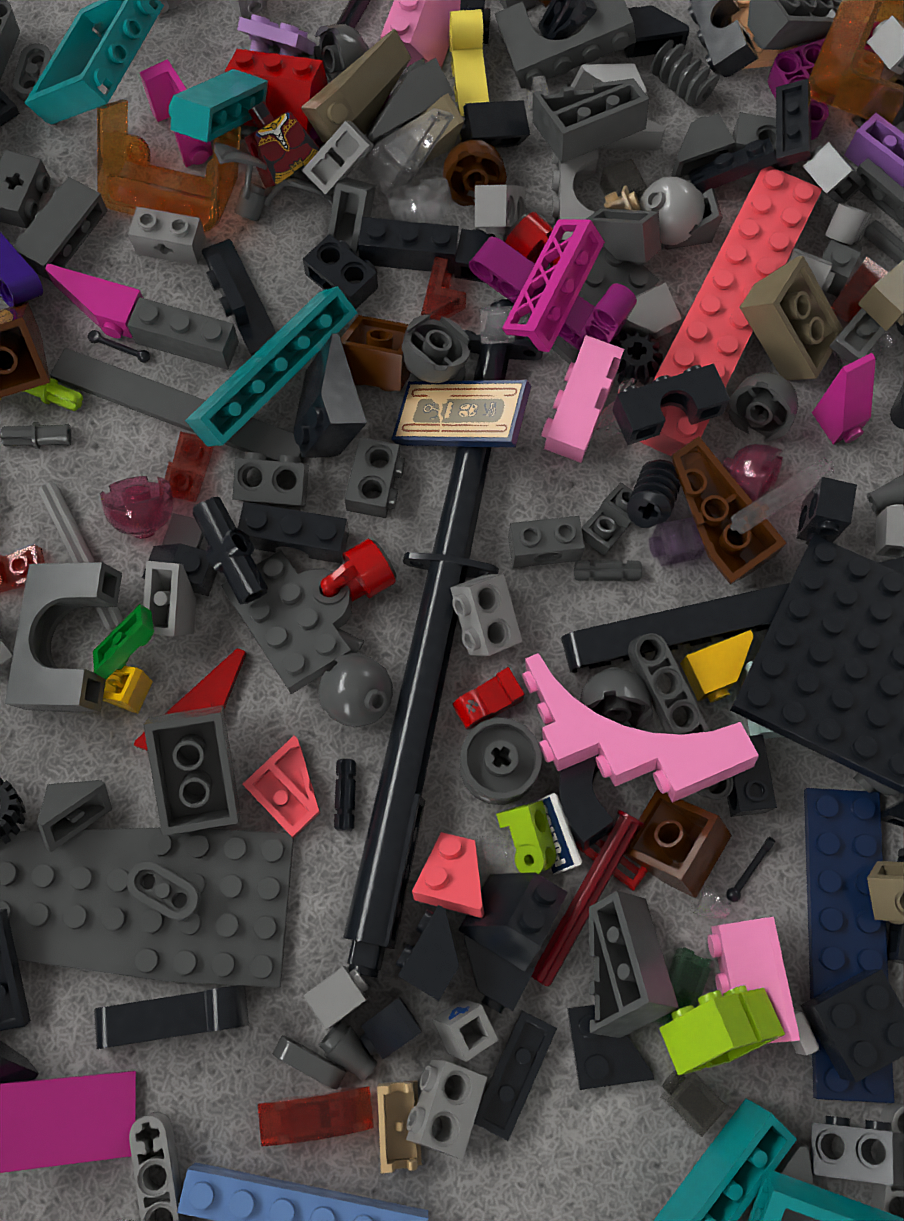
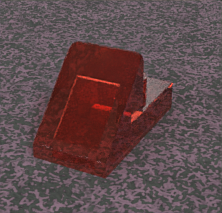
[421,257,467,321]

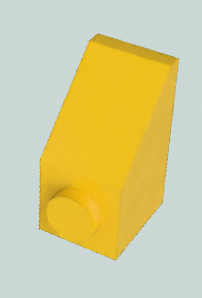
[680,630,754,703]

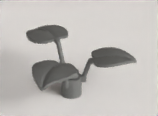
[214,130,333,221]

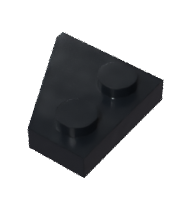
[538,0,597,40]
[567,1005,654,1090]

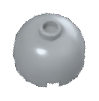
[639,176,705,245]

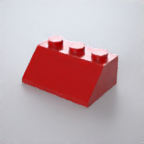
[225,49,328,134]

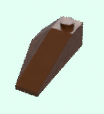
[671,436,787,585]

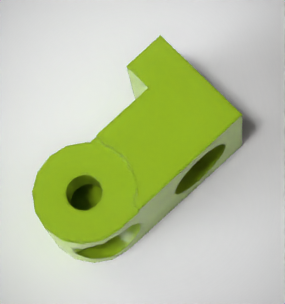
[496,800,557,874]

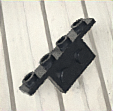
[202,239,276,356]

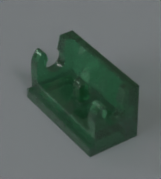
[653,947,714,1026]

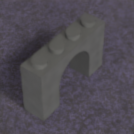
[494,0,636,88]
[5,562,122,713]

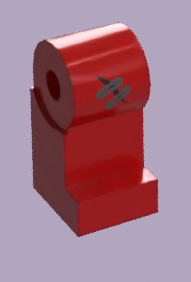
[452,667,525,730]

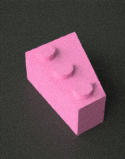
[541,335,624,463]

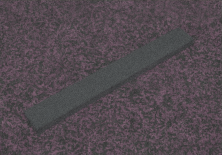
[50,348,302,461]

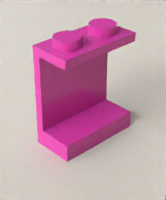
[139,59,214,168]

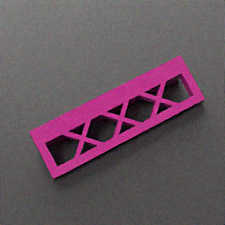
[502,219,605,352]

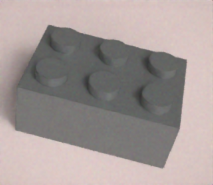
[143,705,240,836]

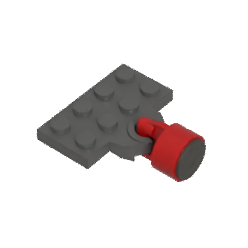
[503,211,660,364]
[221,538,397,694]

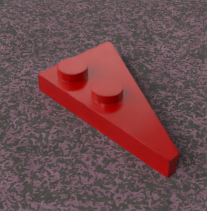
[134,648,247,751]

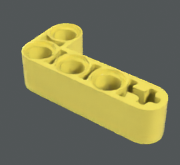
[449,9,489,140]

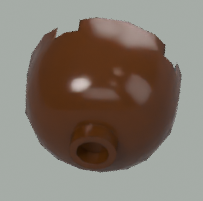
[443,139,507,206]

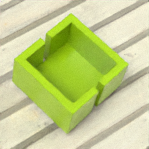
[659,985,785,1076]

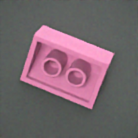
[381,0,461,69]
[707,917,800,1043]

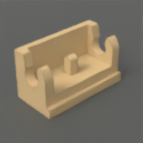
[377,1081,422,1173]

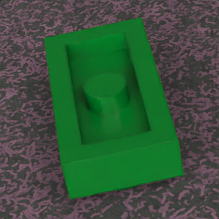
[93,604,154,679]

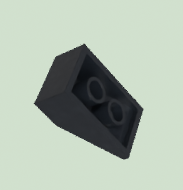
[294,334,367,458]

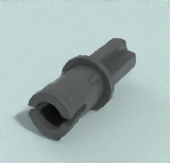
[0,422,72,449]

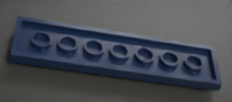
[804,788,895,1103]

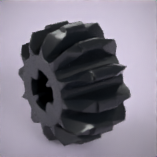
[611,329,663,386]

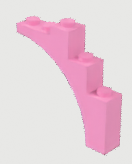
[522,653,759,802]

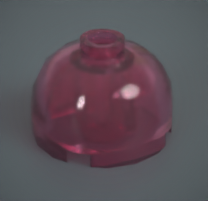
[723,443,783,511]
[100,476,173,539]

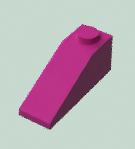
[45,264,143,339]
[812,353,876,445]

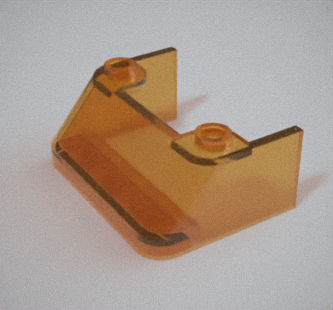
[808,0,904,124]
[97,99,241,232]

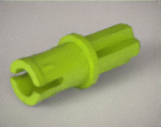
[22,378,83,411]

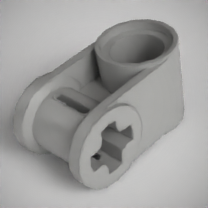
[825,203,872,245]

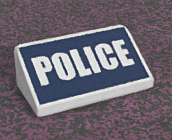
[536,793,582,875]

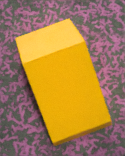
[102,666,153,714]

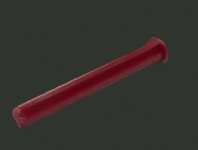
[532,810,645,987]

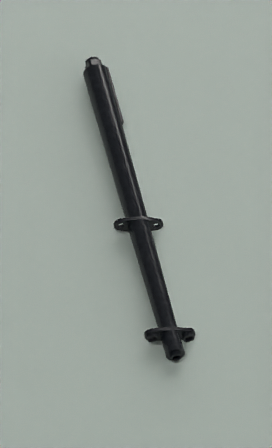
[343,299,543,978]

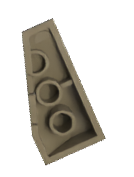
[301,29,411,145]

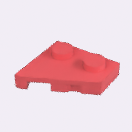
[242,735,320,839]
[412,832,484,918]

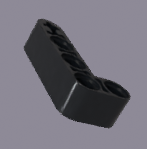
[94,985,249,1049]

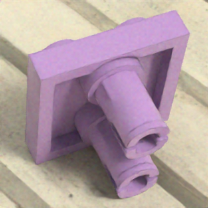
[237,14,316,57]

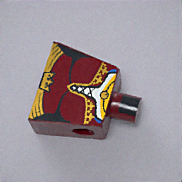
[245,101,320,188]

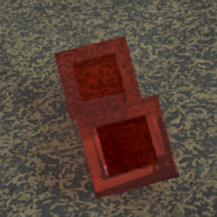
[258,1086,374,1146]

